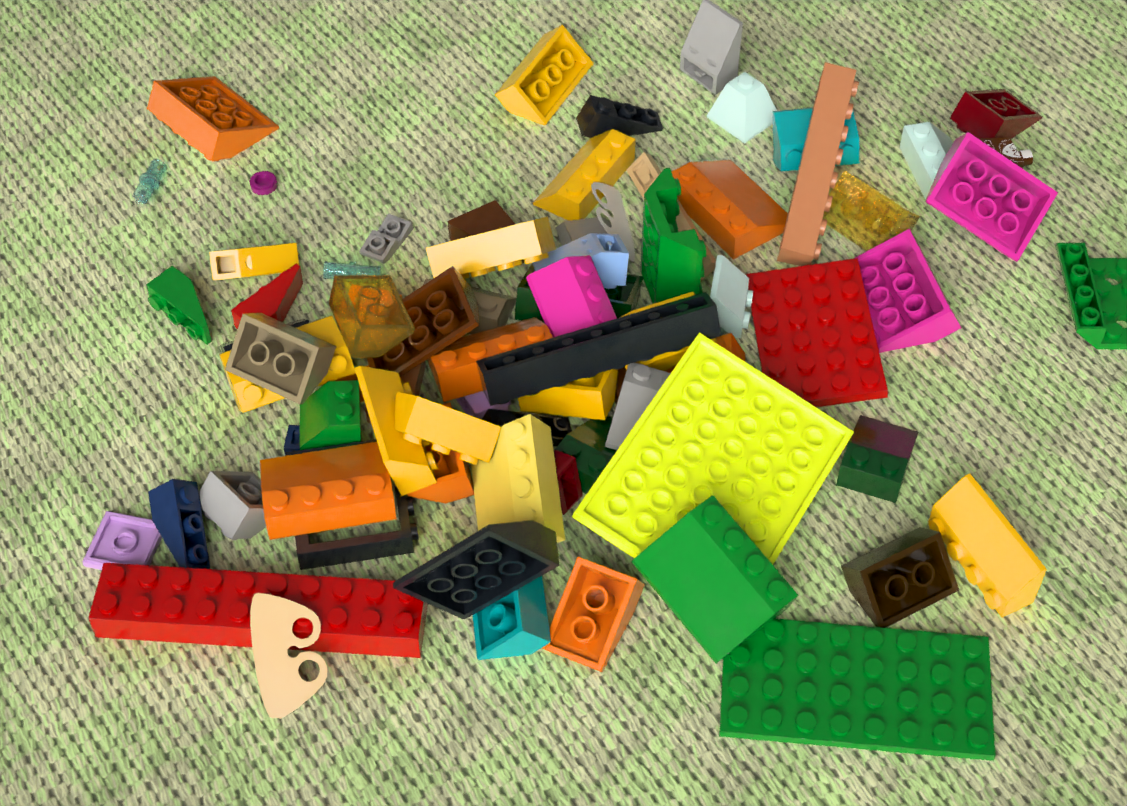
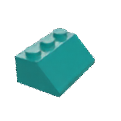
[772,107,859,172]
[473,576,551,660]

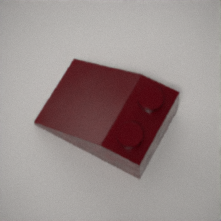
[950,89,1043,139]

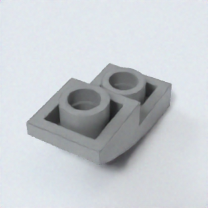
[359,213,414,263]

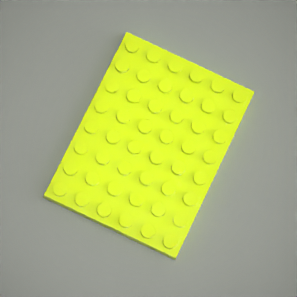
[572,332,854,565]

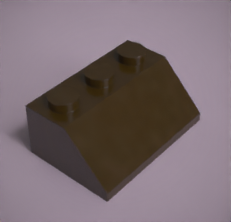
[841,527,959,628]

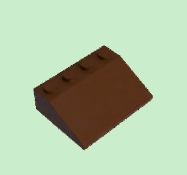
[357,266,479,377]

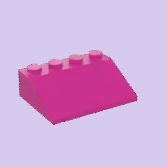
[925,132,1058,262]
[855,229,961,353]

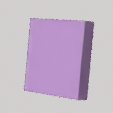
[82,511,162,570]

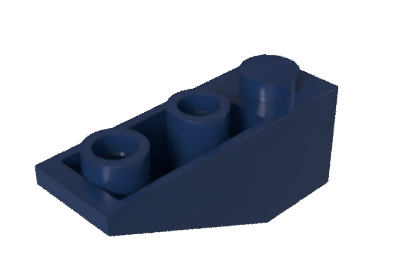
[148,479,210,569]

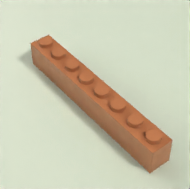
[777,62,859,266]

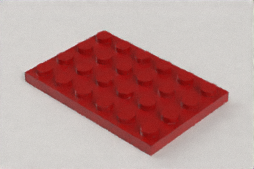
[745,258,888,407]

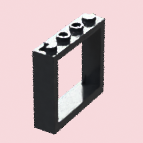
[286,439,418,570]

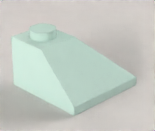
[707,72,777,143]

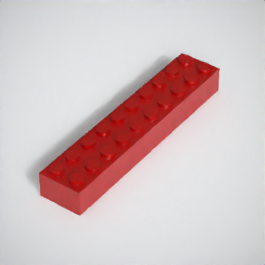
[88,563,428,658]

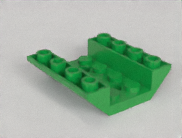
[640,168,706,304]
[1056,243,1127,349]

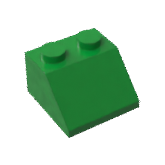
[299,380,361,450]

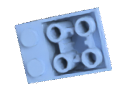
[532,233,629,289]

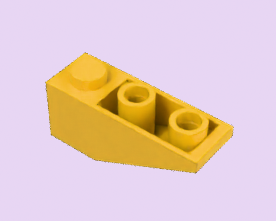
[209,243,299,280]

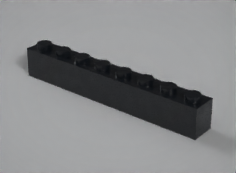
[476,292,721,406]

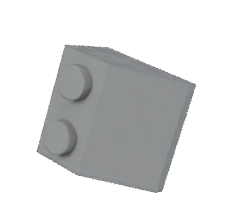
[199,471,266,540]

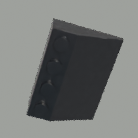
[393,520,560,619]

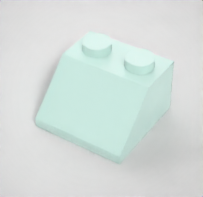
[710,255,753,338]

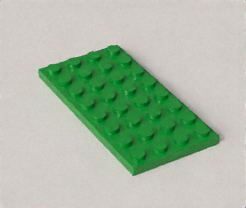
[719,619,995,761]

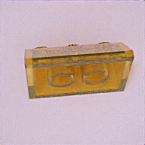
[823,170,920,251]
[329,275,415,358]

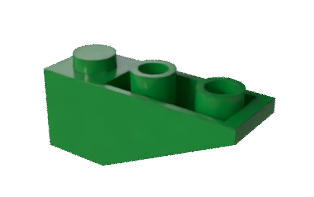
[146,266,212,345]

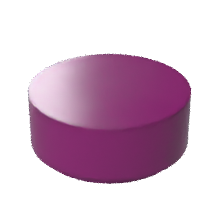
[250,171,277,195]

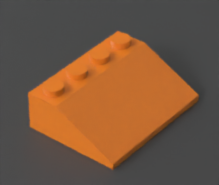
[147,76,279,162]
[671,160,788,260]
[427,317,553,402]
[260,442,397,540]

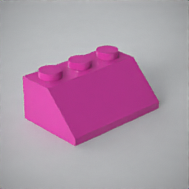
[526,255,617,338]

